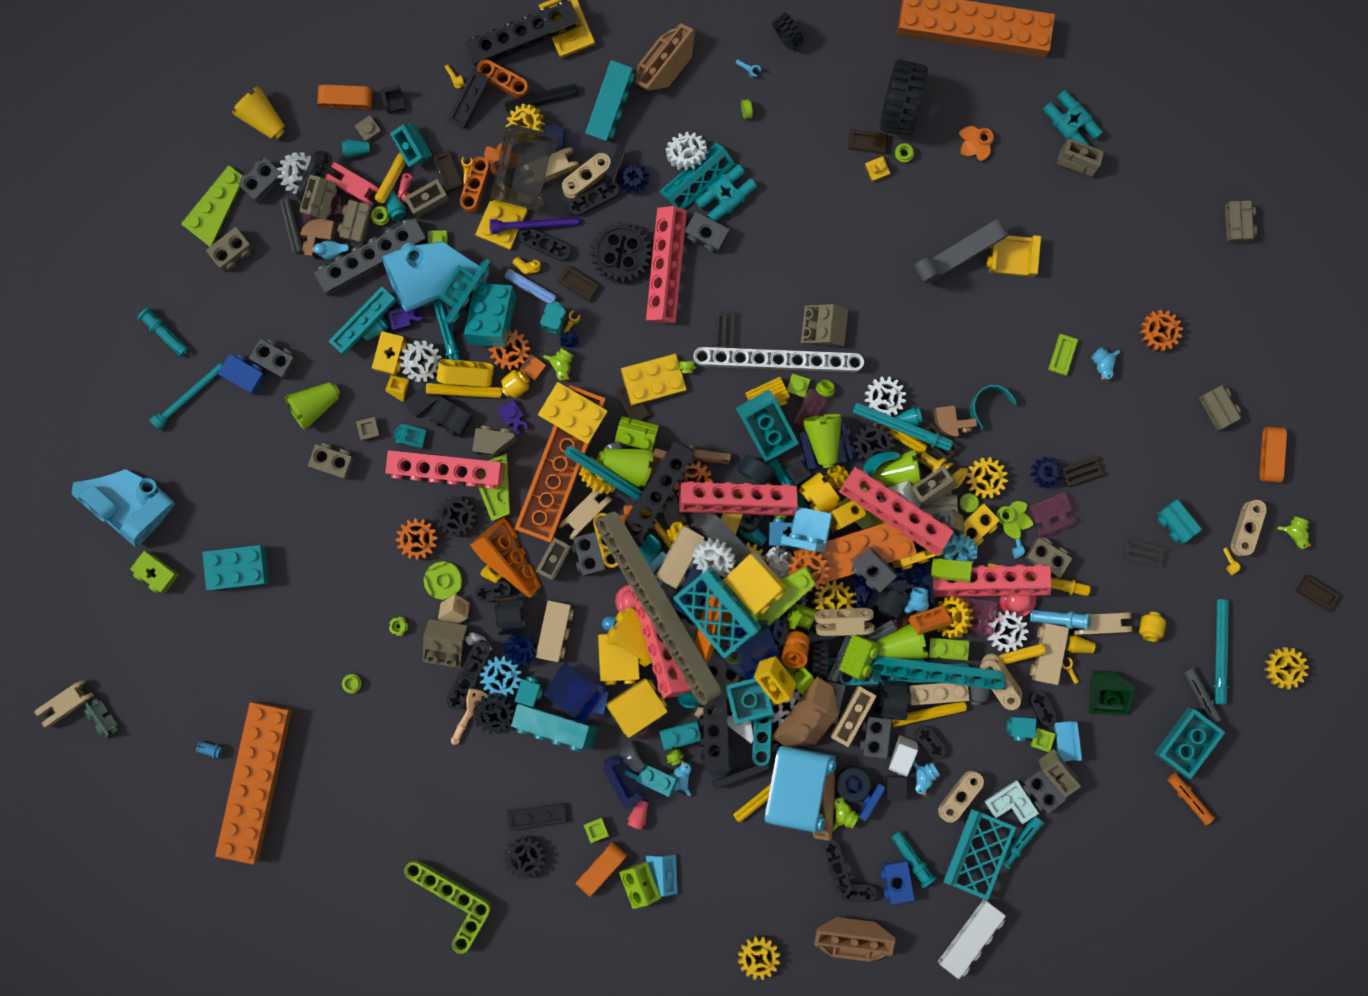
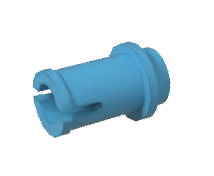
[196,741,223,759]

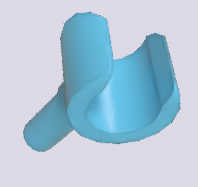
[736,59,761,78]
[1012,539,1025,559]

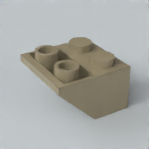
[801,304,848,347]
[472,426,518,457]
[423,619,467,668]

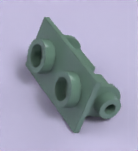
[84,698,119,739]

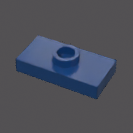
[858,783,885,821]

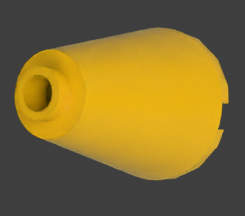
[232,86,285,139]

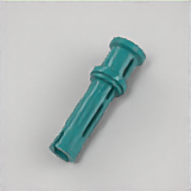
[137,307,189,357]
[997,816,1044,870]
[891,831,936,888]

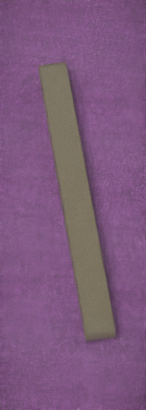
[596,512,721,705]

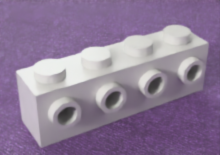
[937,899,1005,979]

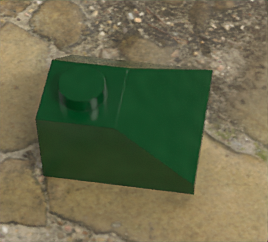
[1089,670,1135,716]

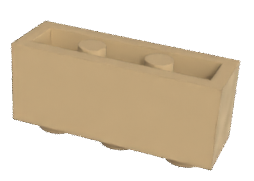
[655,526,704,588]
[536,601,574,662]
[1030,623,1069,685]
[907,683,969,705]
[830,686,876,747]

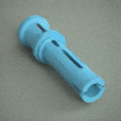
[1030,609,1091,631]

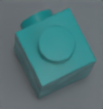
[515,676,543,707]
[1006,716,1036,741]

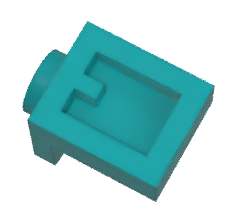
[394,424,426,449]

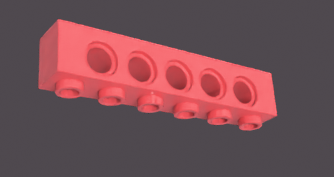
[646,206,687,324]
[385,450,505,489]
[839,467,954,556]
[679,481,797,516]
[933,564,1051,597]
[630,579,691,699]

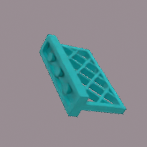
[674,567,761,658]
[944,809,1016,900]

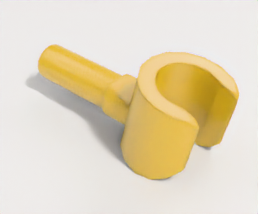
[445,65,465,88]
[461,157,473,185]
[561,311,580,337]
[1223,548,1240,575]
[1061,658,1079,684]

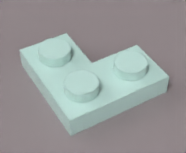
[984,780,1039,824]

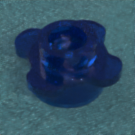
[560,332,579,348]

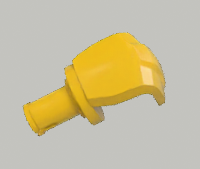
[918,451,968,489]

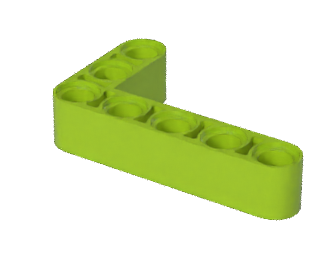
[404,860,491,954]

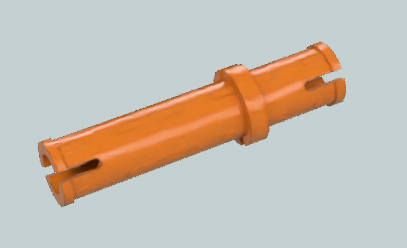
[1167,773,1215,825]

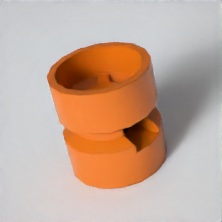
[782,631,810,669]

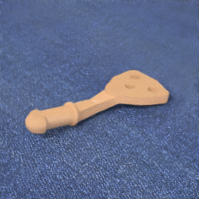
[451,688,488,745]

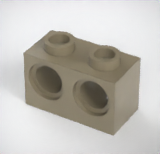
[206,227,254,271]
[308,443,355,480]
[1024,537,1072,578]
[1038,749,1081,798]

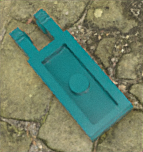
[624,764,679,797]

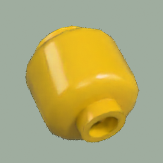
[501,370,530,398]
[1139,612,1166,642]

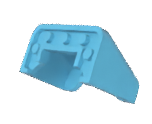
[765,746,836,833]

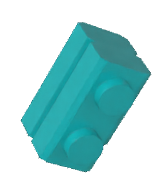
[390,123,433,167]
[540,301,567,336]
[1156,499,1202,544]
[659,721,700,750]

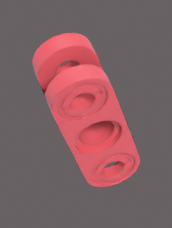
[325,162,379,206]

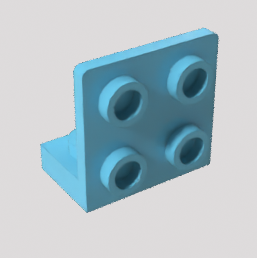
[781,507,832,552]

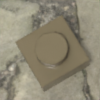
[355,115,382,142]
[356,417,380,441]

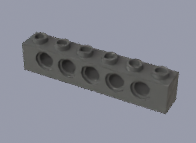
[314,218,428,296]

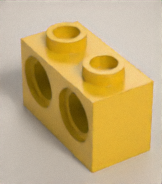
[963,504,1000,546]

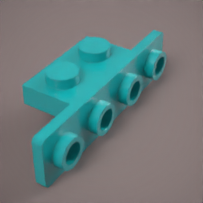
[437,258,490,325]

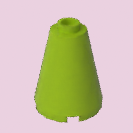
[284,382,340,430]
[803,414,842,468]
[597,448,653,487]
[873,450,921,487]
[876,623,929,659]

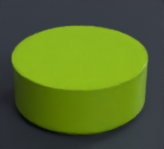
[741,99,753,119]
[959,493,979,513]

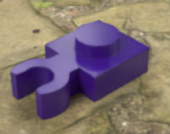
[388,307,424,331]
[497,400,529,435]

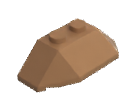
[635,23,695,91]
[771,676,839,747]
[814,917,895,962]

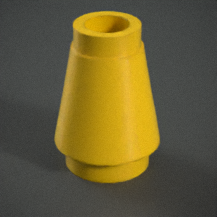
[1065,634,1095,654]

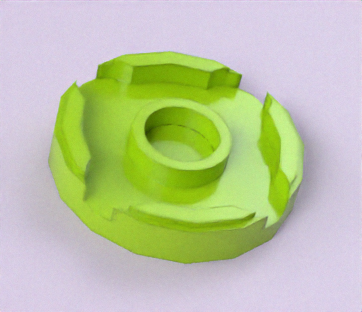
[424,561,463,600]

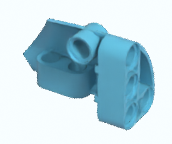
[382,241,489,312]
[72,469,175,547]

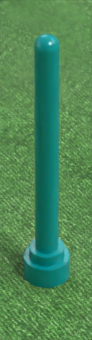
[149,363,223,431]

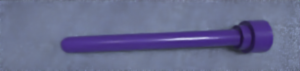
[490,218,581,235]

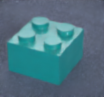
[726,678,775,725]

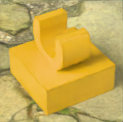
[865,156,890,182]

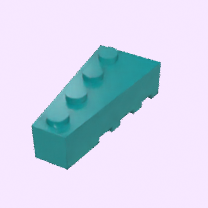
[585,60,636,142]
[511,704,600,752]

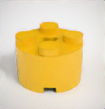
[798,472,842,513]

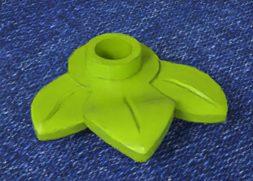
[996,501,1033,539]

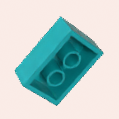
[464,283,517,347]
[736,390,799,462]
[202,545,269,591]
[1154,708,1225,779]

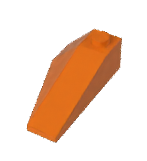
[470,517,541,598]
[694,587,741,664]

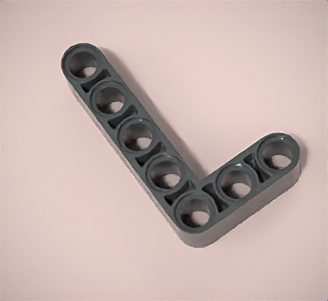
[914,218,1009,284]
[690,513,752,568]

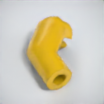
[512,257,541,274]

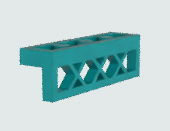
[659,142,735,209]
[329,286,397,356]

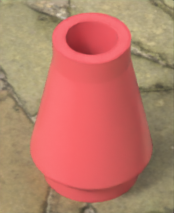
[627,800,649,830]

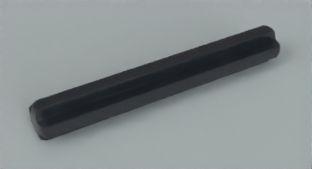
[504,84,578,112]

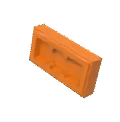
[908,605,952,635]

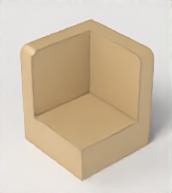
[438,594,470,624]

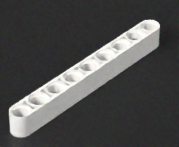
[693,347,864,373]

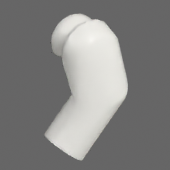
[465,632,492,652]

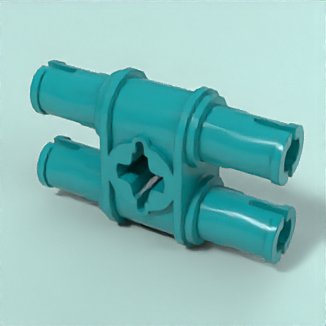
[1043,89,1103,145]
[695,164,757,222]

